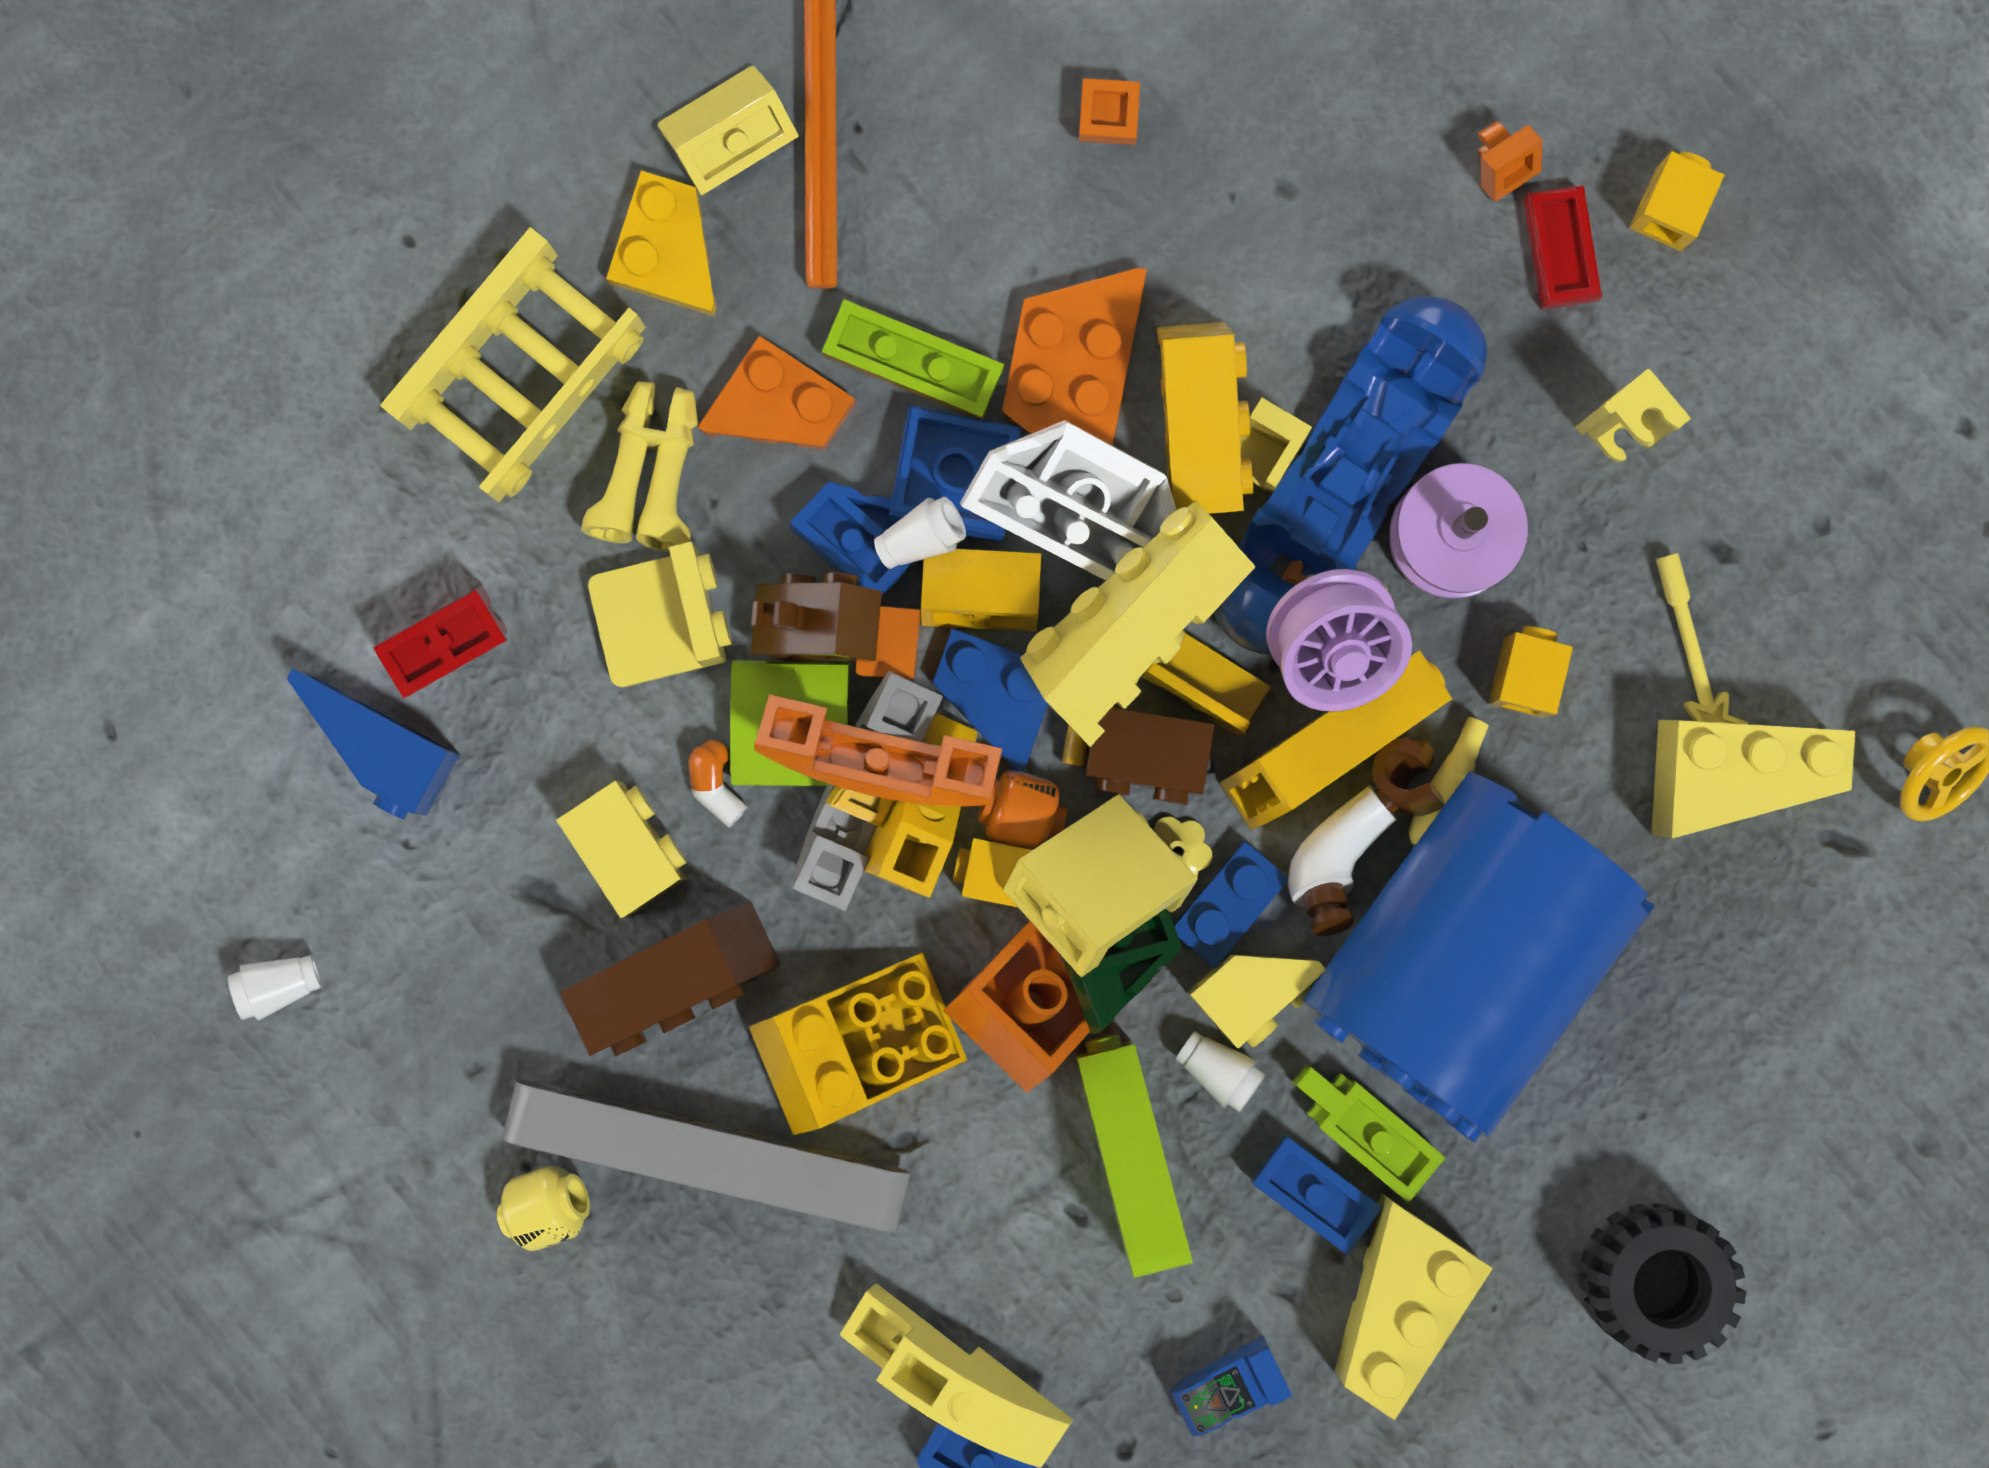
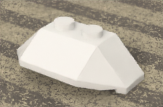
[960,420,1176,580]

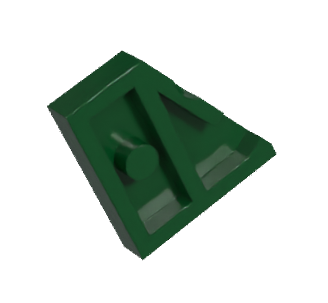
[1063,908,1182,1034]

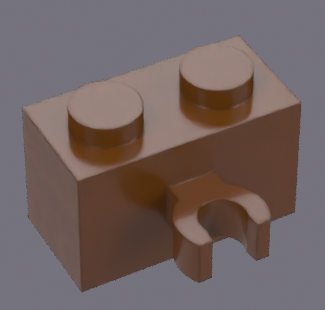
[750,573,882,662]

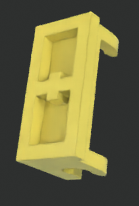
[1575,368,1691,462]

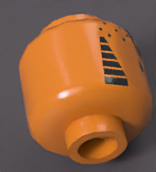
[977,770,1068,850]

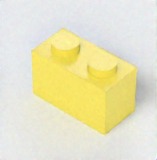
[556,781,687,919]

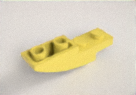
[840,1283,1073,1468]

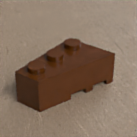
[560,901,781,1057]

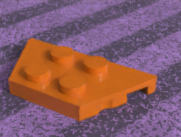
[1002,268,1147,446]

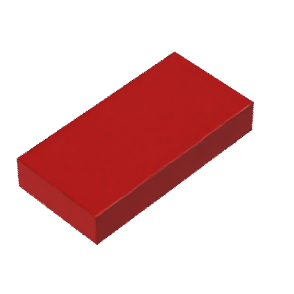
[1523,185,1602,310]

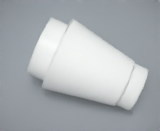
[874,497,966,569]
[227,955,322,1021]
[1175,1031,1266,1113]

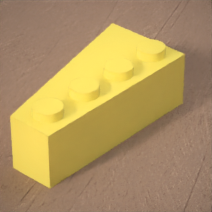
[1020,501,1256,747]

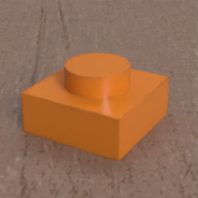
[1079,78,1140,145]

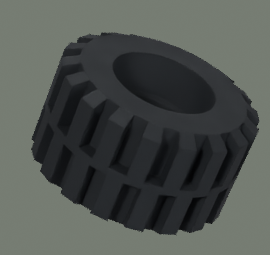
[1579,1203,1746,1364]

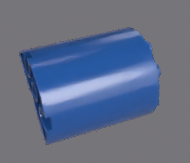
[1303,772,1655,1143]

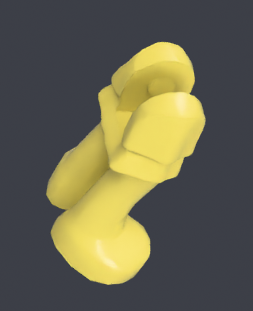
[581,381,698,553]

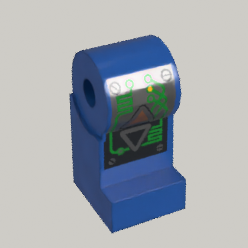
[1170,1336,1292,1436]

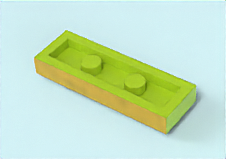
[822,299,1004,420]

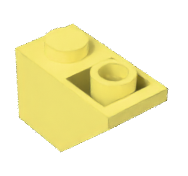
[1186,954,1326,1049]

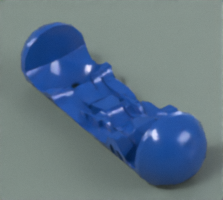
[1214,295,1487,655]

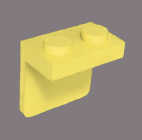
[588,541,732,688]

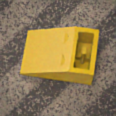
[748,952,968,1135]

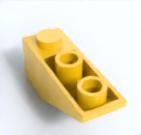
[863,713,978,898]

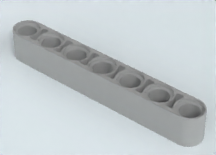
[502,1080,911,1232]

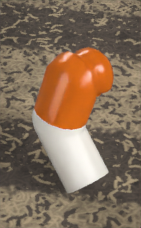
[688,740,748,828]

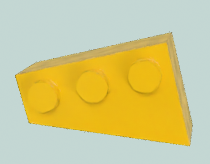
[1156,322,1253,514]

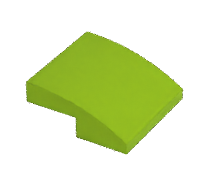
[730,660,849,786]

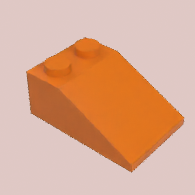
[943,920,1090,1093]

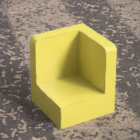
[1240,397,1312,495]

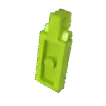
[1291,1064,1446,1203]

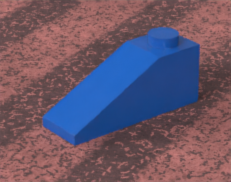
[287,668,460,820]

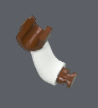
[1288,737,1445,936]

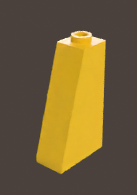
[1219,650,1453,831]

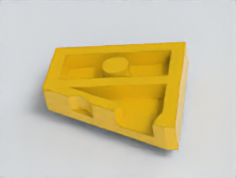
[606,170,717,316]

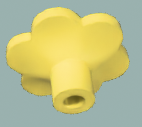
[1154,817,1213,877]

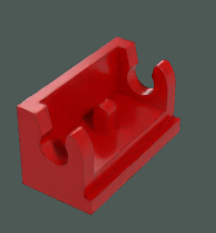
[373,585,507,699]

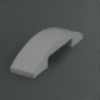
[791,671,943,911]

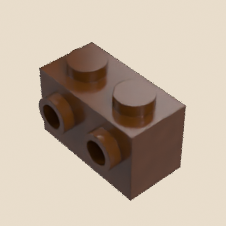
[1084,707,1215,805]

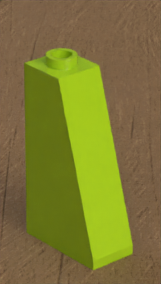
[1075,1033,1193,1278]

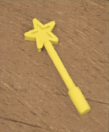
[1655,553,1748,724]

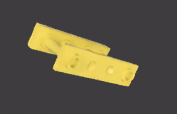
[380,227,646,503]

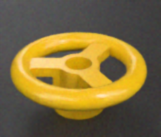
[1900,726,1989,822]

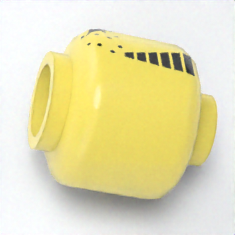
[497,1165,590,1251]

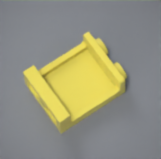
[1003,794,1198,977]

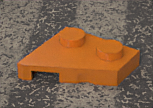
[698,336,856,450]

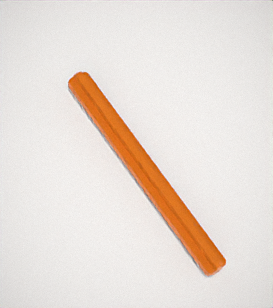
[804,0,837,290]

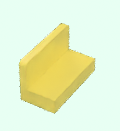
[657,66,799,196]

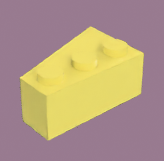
[1651,720,1855,839]
[1334,1193,1493,1420]

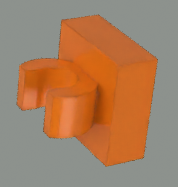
[1478,121,1543,203]

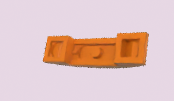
[754,694,1002,806]

